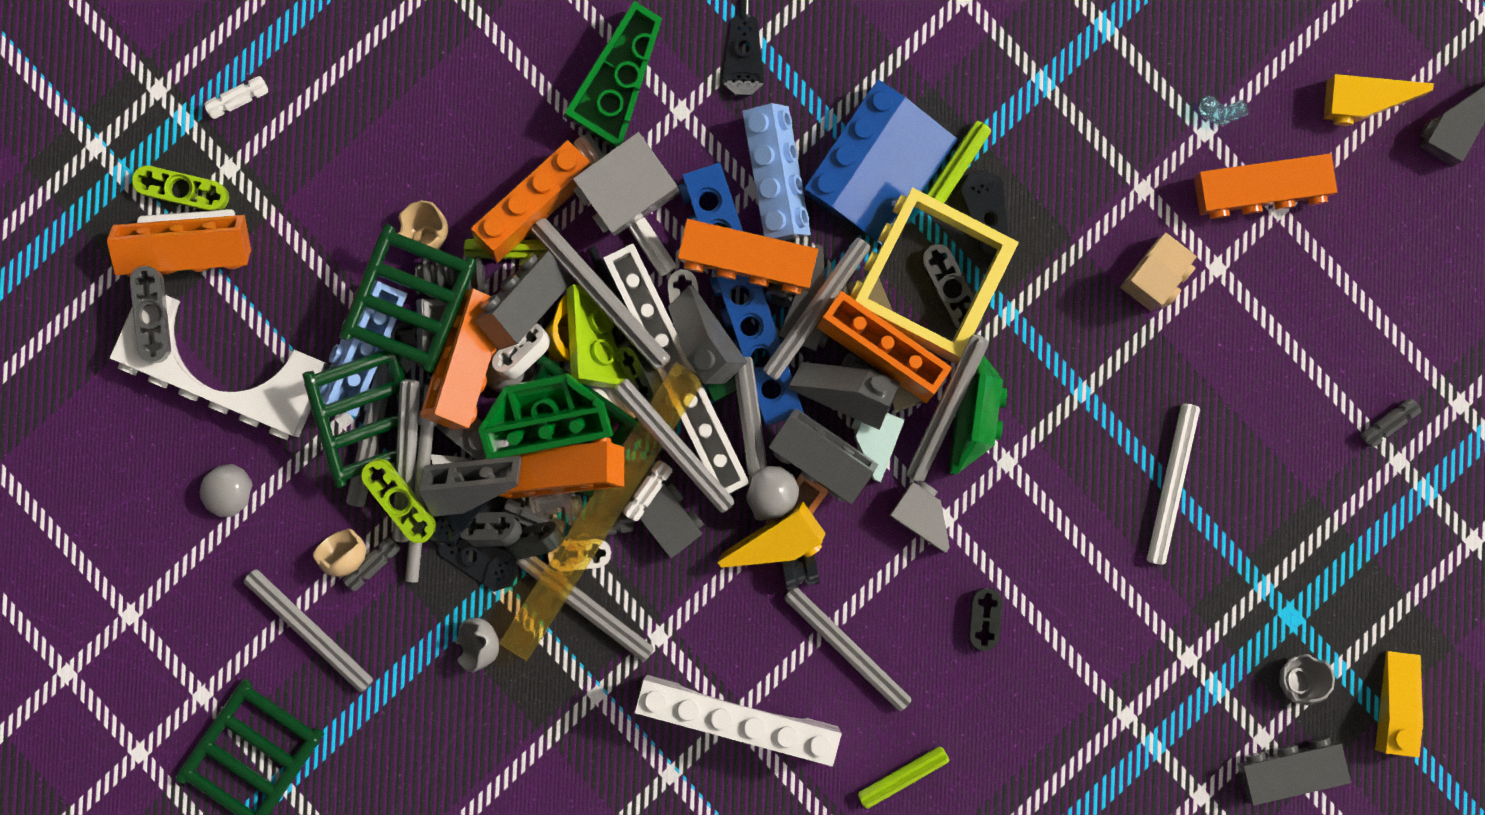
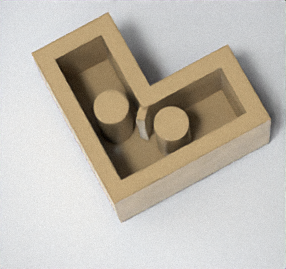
[1120,232,1197,311]

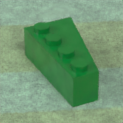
[563,1,662,149]

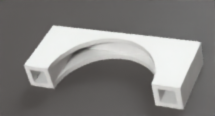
[110,285,330,440]
[635,675,842,767]

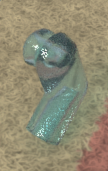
[1199,96,1249,125]

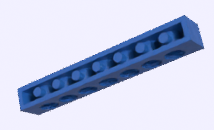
[679,162,804,427]

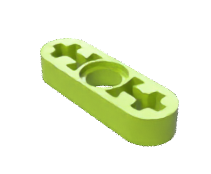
[132,166,229,211]
[361,458,436,543]

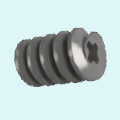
[415,255,485,295]

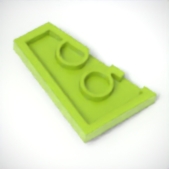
[566,284,627,389]

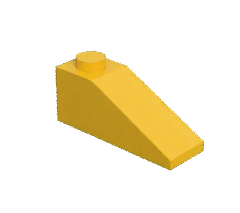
[1324,74,1434,126]
[717,501,825,568]
[1375,651,1423,758]

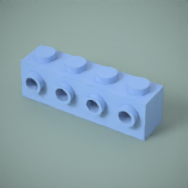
[742,103,811,241]
[319,280,407,416]

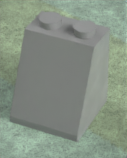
[573,132,681,236]

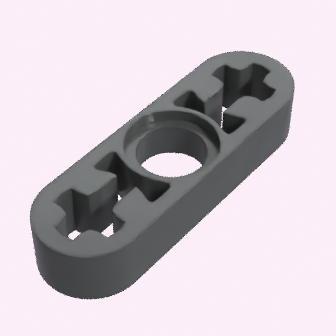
[922,244,983,331]
[130,266,171,363]

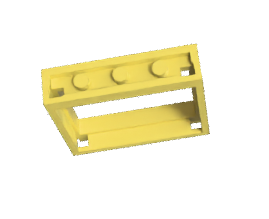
[850,187,1019,364]

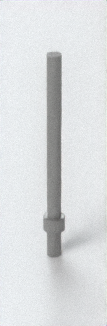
[405,384,438,583]

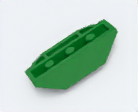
[948,355,1007,475]
[478,373,613,459]

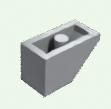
[889,481,950,553]

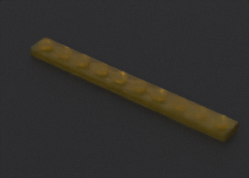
[499,362,703,661]

